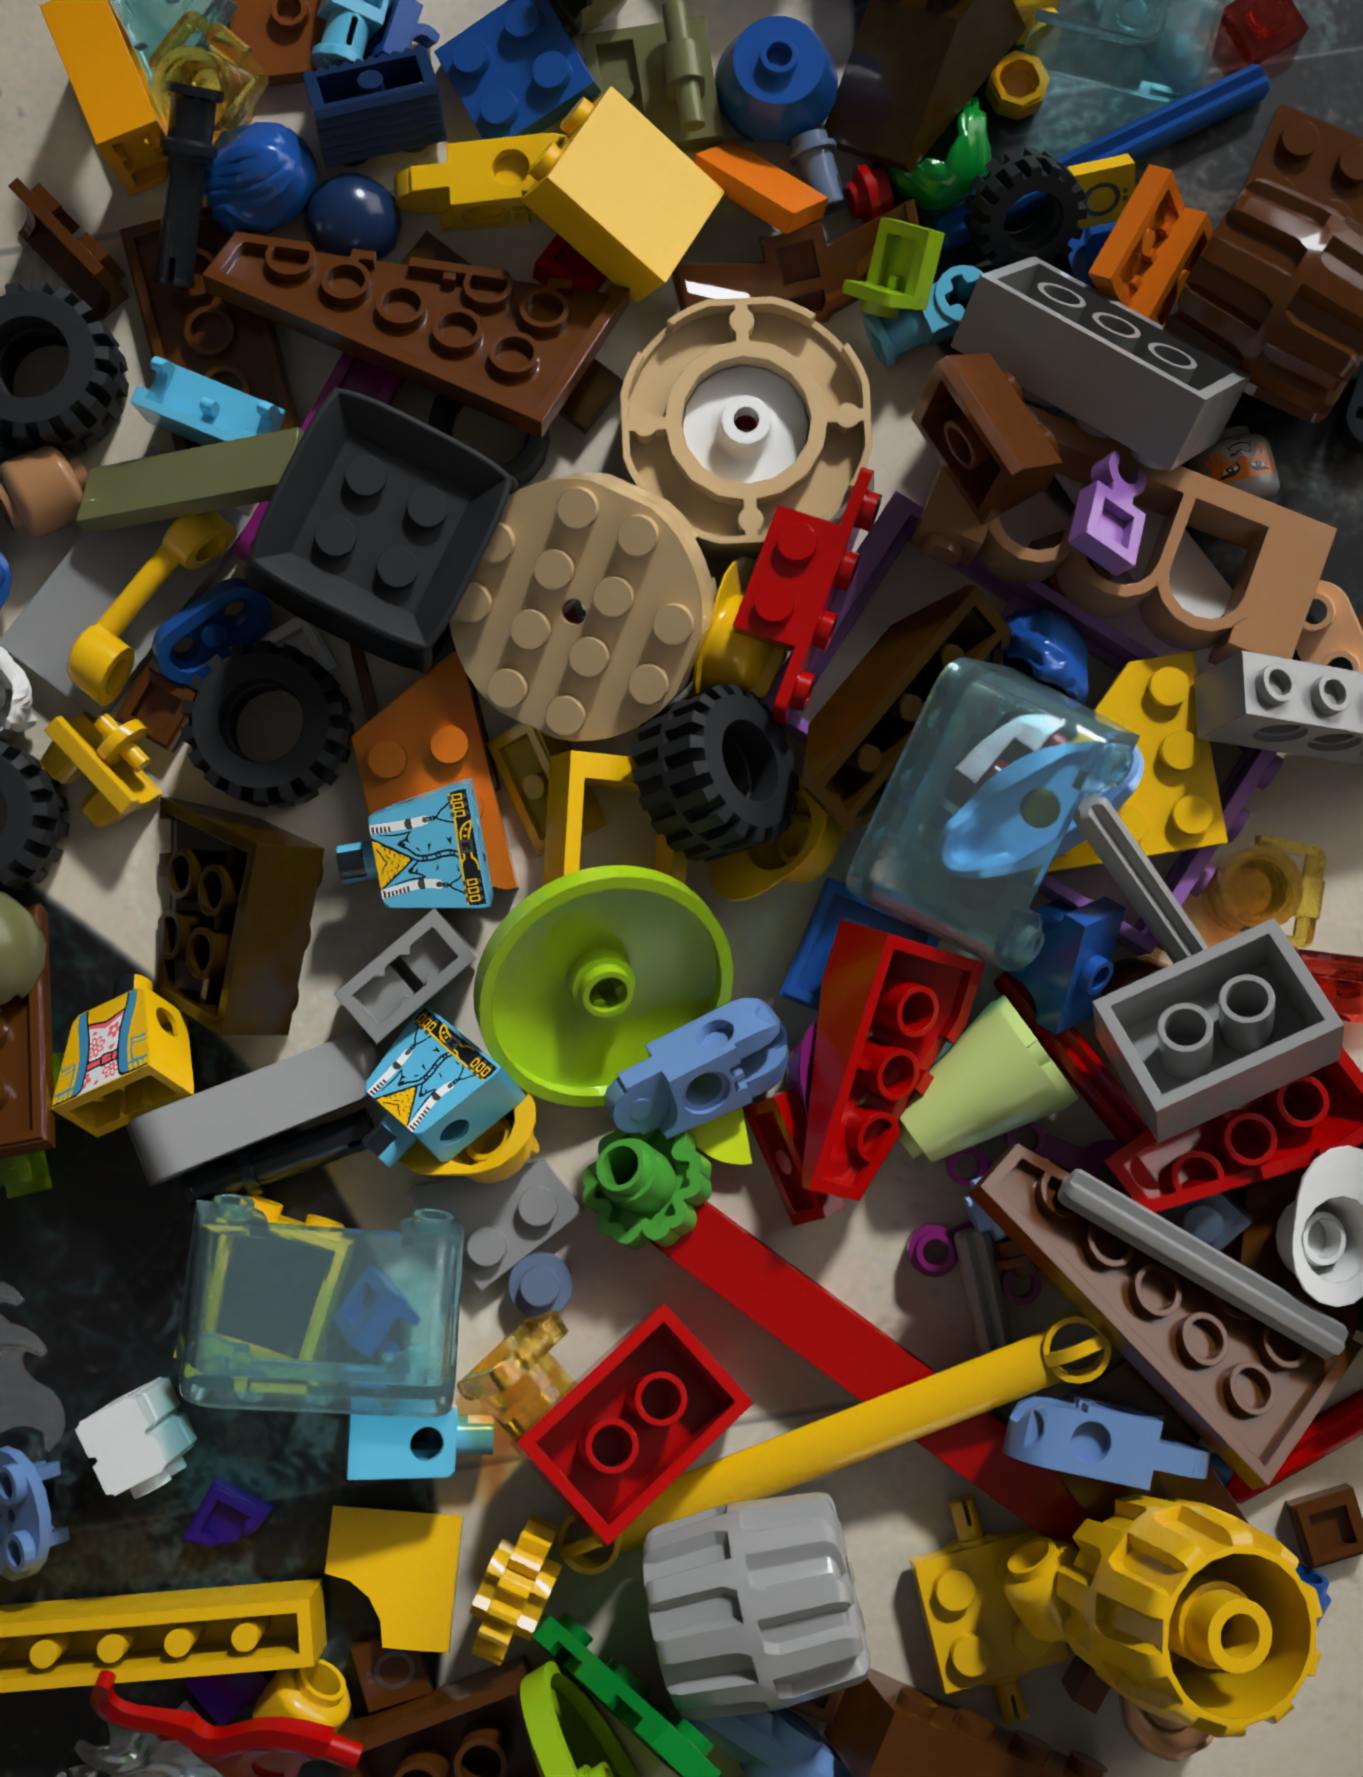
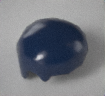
[303,173,401,261]

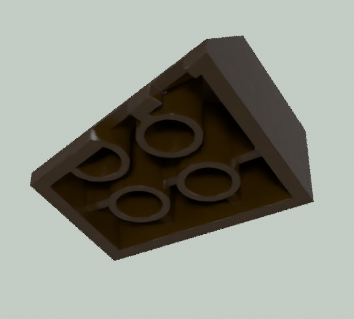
[157,797,325,1035]

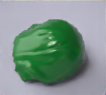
[882,96,991,212]

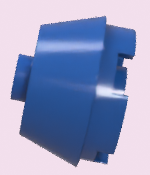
[715,16,838,146]

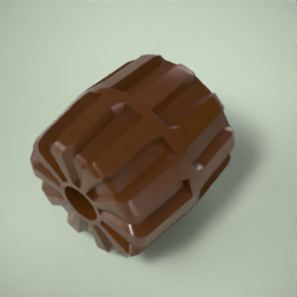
[1165,178,1363,423]

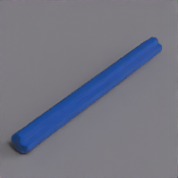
[931,64,1270,252]

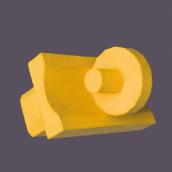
[39,712,164,828]

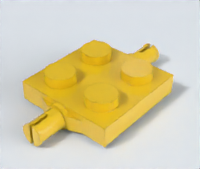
[909,1494,1070,1723]

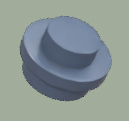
[508,1252,573,1318]

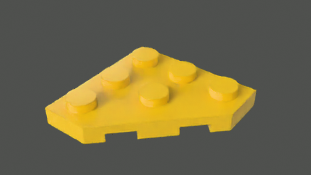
[1021,651,1228,876]

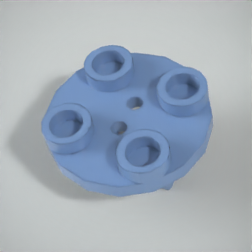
[0,1446,70,1581]

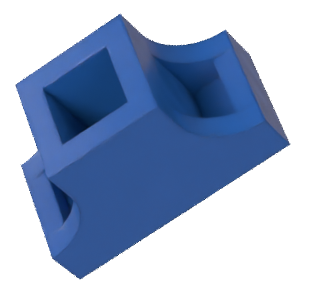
[1004,896,1126,1035]

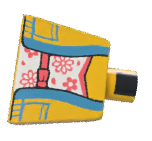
[51,974,194,1138]

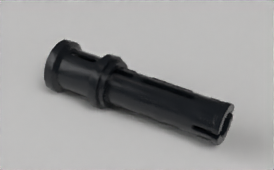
[153,80,225,288]

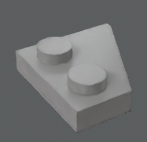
[406,1159,585,1291]

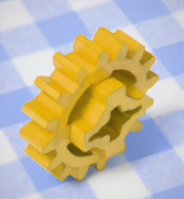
[469,1514,563,1666]

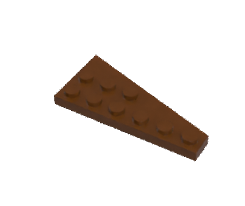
[202,232,630,439]
[968,1143,1363,1490]

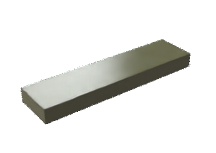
[76,427,304,533]

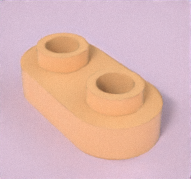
[1296,580,1363,672]

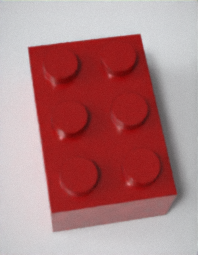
[510,1303,754,1546]

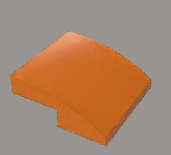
[1088,164,1214,327]

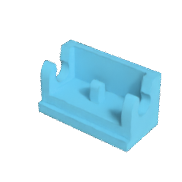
[130,356,287,446]

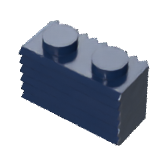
[303,45,447,168]

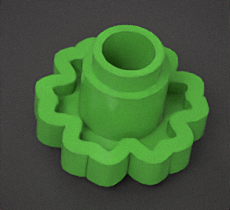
[583,1127,712,1250]

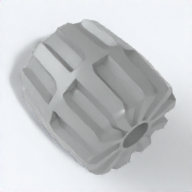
[642,1492,871,1721]

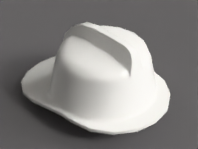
[1275,1145,1363,1307]

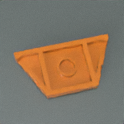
[351,651,519,890]

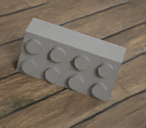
[951,256,1251,471]

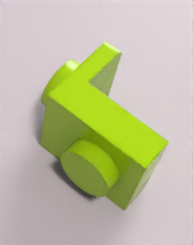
[841,217,945,319]

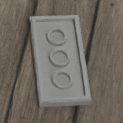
[0,446,250,719]

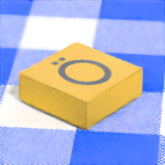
[1067,153,1135,229]

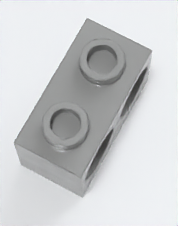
[334,908,480,1044]

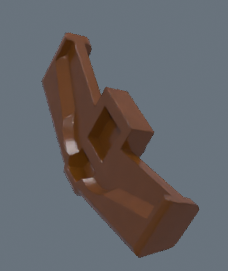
[671,197,920,323]

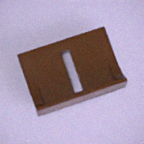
[8,178,129,321]

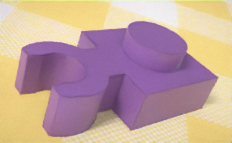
[1068,451,1146,576]

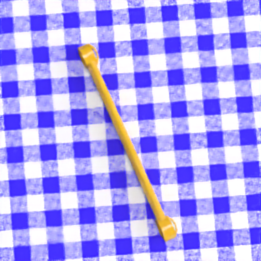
[557,1311,1111,1575]

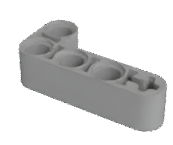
[126,1029,381,1187]

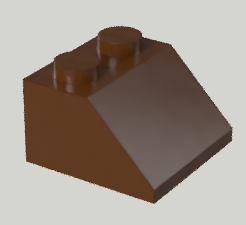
[911,353,1063,525]

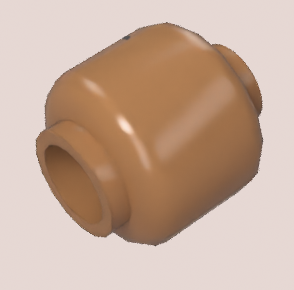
[0,445,88,538]

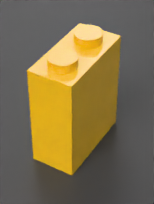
[521,86,725,303]

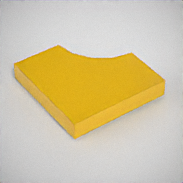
[325,1506,464,1653]

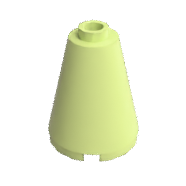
[898,995,1079,1162]

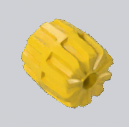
[1056,1494,1323,1738]

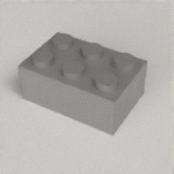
[1092,918,1344,1143]

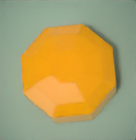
[985,50,1050,121]

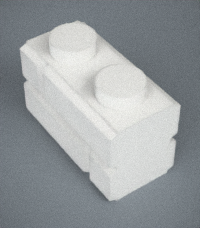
[75,1376,198,1499]

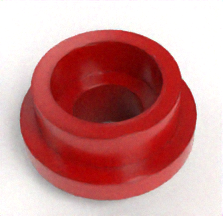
[844,164,894,224]

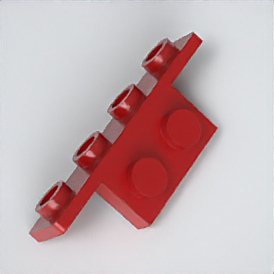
[733,467,882,725]

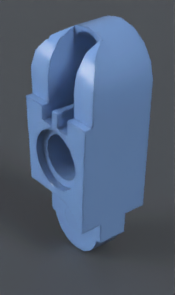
[604,997,788,1139]
[1002,1393,1212,1491]

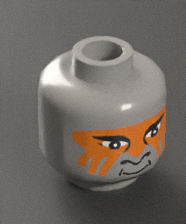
[1189,426,1280,501]

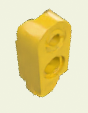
[394,133,566,232]

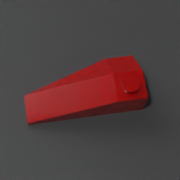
[801,919,985,1201]
[1102,1047,1363,1213]

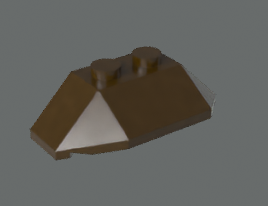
[801,585,1012,831]

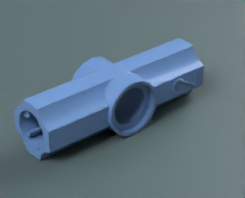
[686,1708,853,1777]

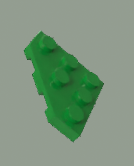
[532,1612,722,1777]

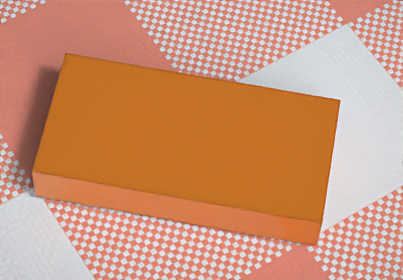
[694,140,829,234]

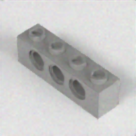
[1194,650,1363,766]

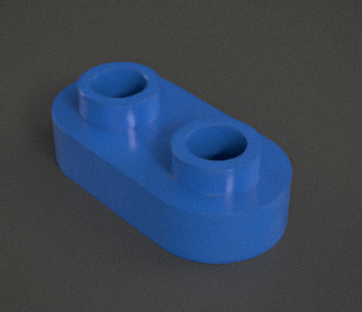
[152,578,272,684]

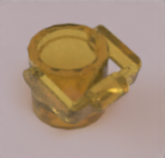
[148,11,269,137]
[1201,835,1326,948]
[457,1310,575,1439]

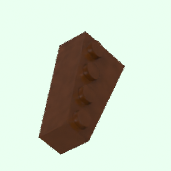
[823,1668,1108,1777]

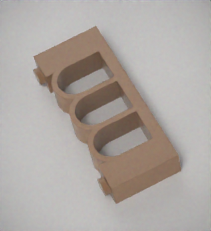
[910,403,1337,665]

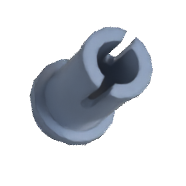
[788,129,848,216]

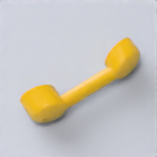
[66,511,238,706]

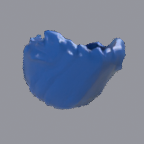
[203,122,319,234]
[1002,608,1089,725]

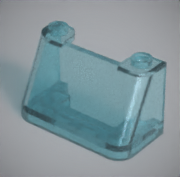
[846,657,1140,971]
[176,1194,464,1417]

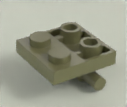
[582,0,724,152]

